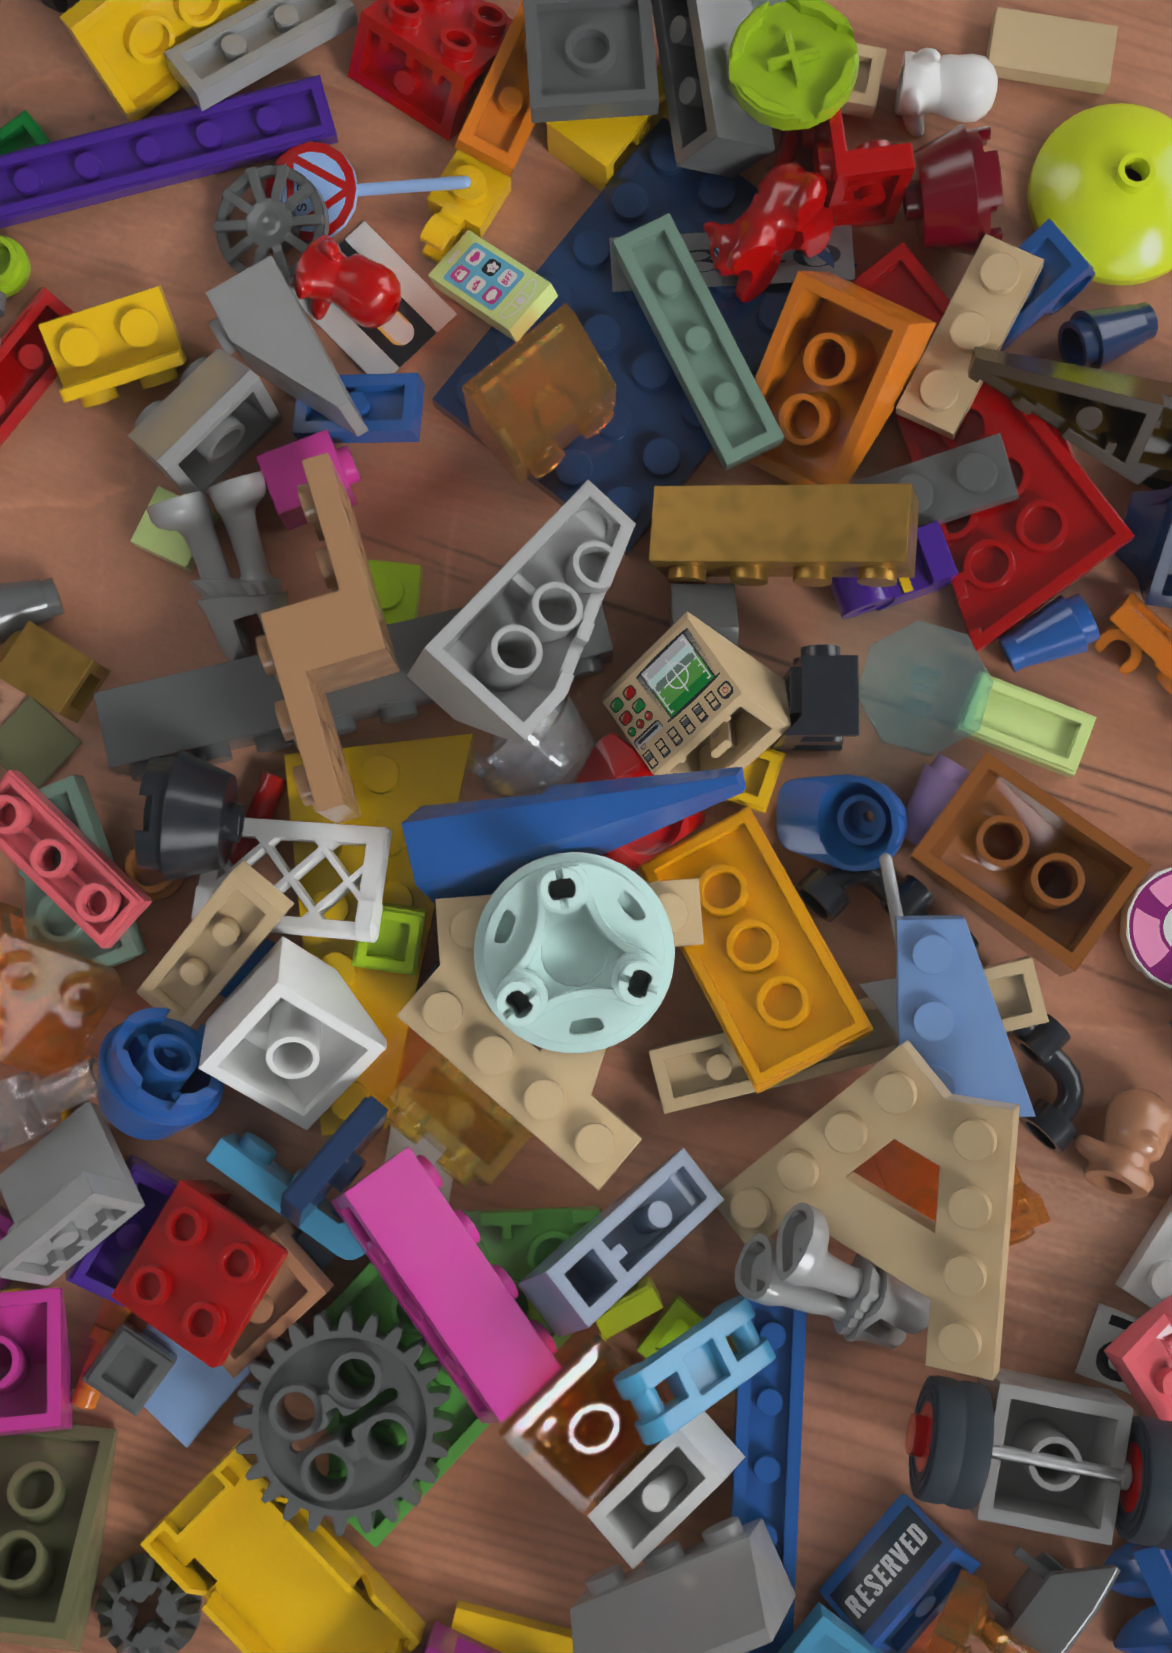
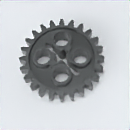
[233,1306,454,1536]

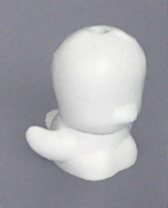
[895,48,998,137]

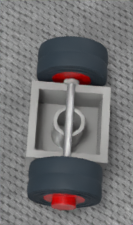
[905,1368,1172,1551]

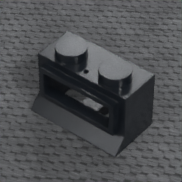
[773,644,860,751]

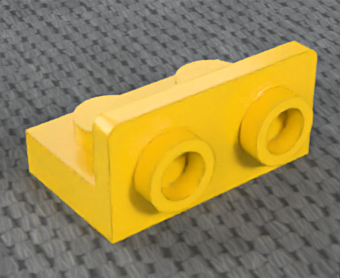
[38,285,188,408]

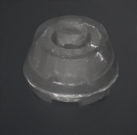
[468,693,595,798]

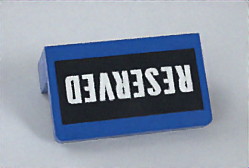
[820,1494,981,1653]

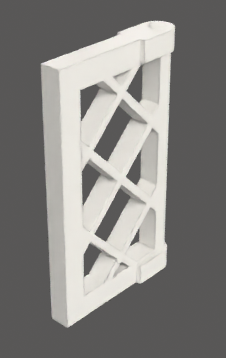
[191,818,392,943]

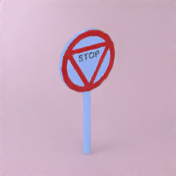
[265,141,471,243]

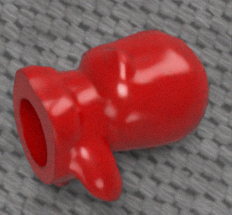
[293,235,401,329]

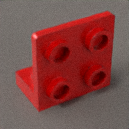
[348,0,513,141]
[797,108,915,229]
[111,1180,288,1368]

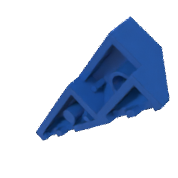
[401,767,746,904]

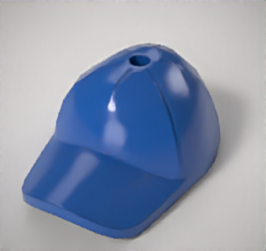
[776,774,908,872]

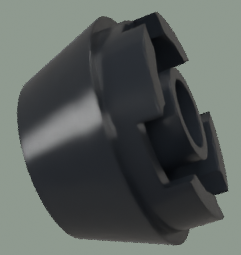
[135,750,245,881]

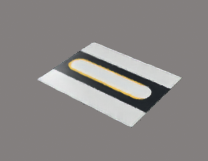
[292,221,457,374]

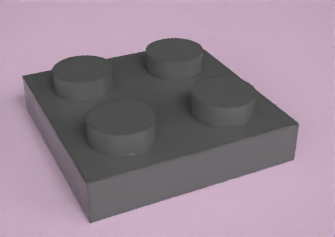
[523,0,659,123]

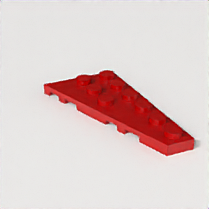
[852,242,1135,655]

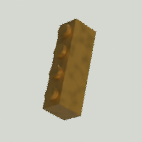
[649,483,919,587]

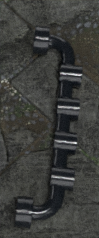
[795,867,1084,1154]

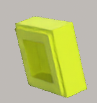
[595,1275,663,1340]

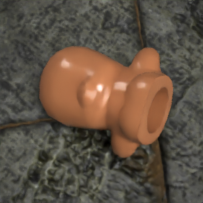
[1074,1089,1172,1199]

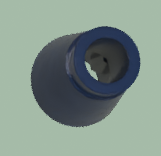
[1058,302,1158,369]

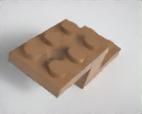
[255,452,400,824]

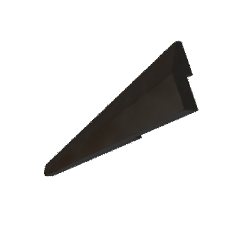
[968,346,1172,490]

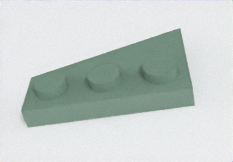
[19,775,148,1000]

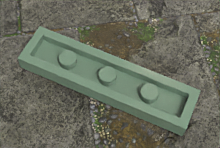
[612,213,784,472]

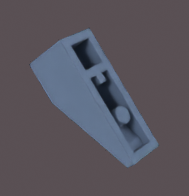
[518,1148,724,1337]

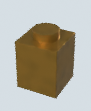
[0,621,111,723]

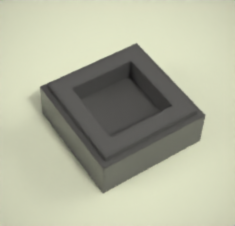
[82,1320,177,1416]

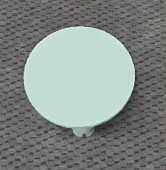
[474,852,675,1053]

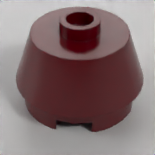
[902,124,1004,256]

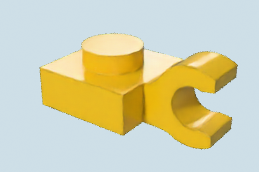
[420,149,512,263]

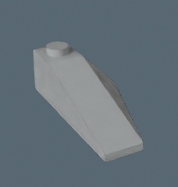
[406,480,636,745]

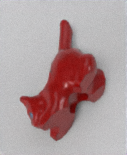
[703,130,834,302]

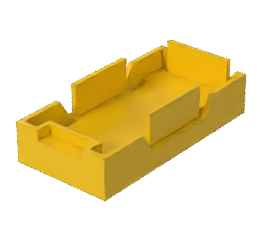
[140,1435,426,1653]

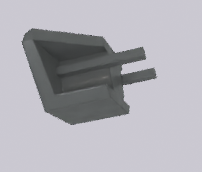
[978,1545,1121,1653]

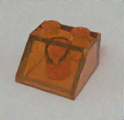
[462,303,617,484]
[498,1333,669,1517]

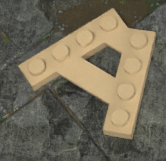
[397,878,704,1191]
[717,1040,1020,1381]

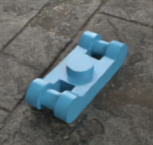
[613,1295,776,1445]

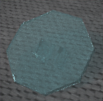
[859,620,993,756]

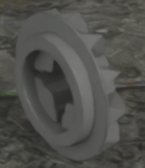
[93,1553,202,1653]

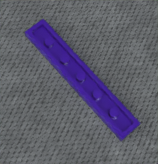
[0,75,338,229]

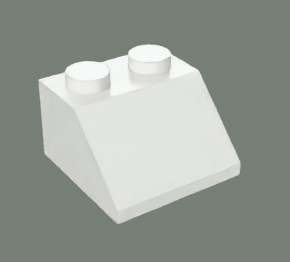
[198,936,387,1130]

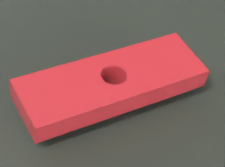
[0,770,153,949]

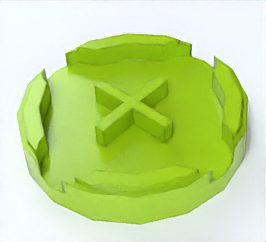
[728,0,859,131]

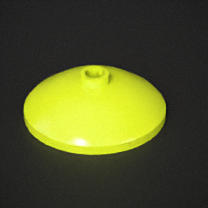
[1027,103,1172,286]

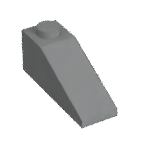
[206,255,369,437]

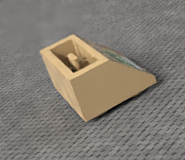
[603,611,791,775]

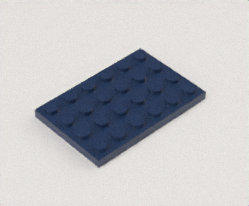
[432,117,857,556]

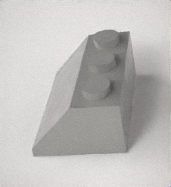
[570,1517,796,1653]

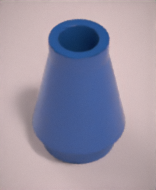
[998,594,1100,673]

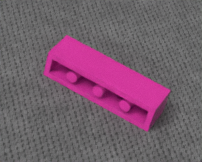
[330,1147,564,1424]

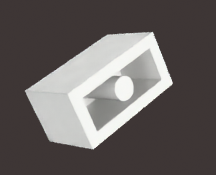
[587,1411,745,1569]

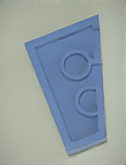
[895,915,1036,1117]

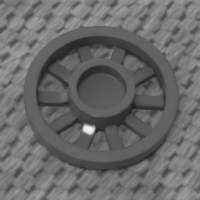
[213,165,329,283]

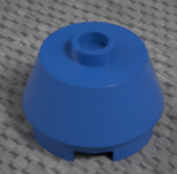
[97,1007,224,1140]

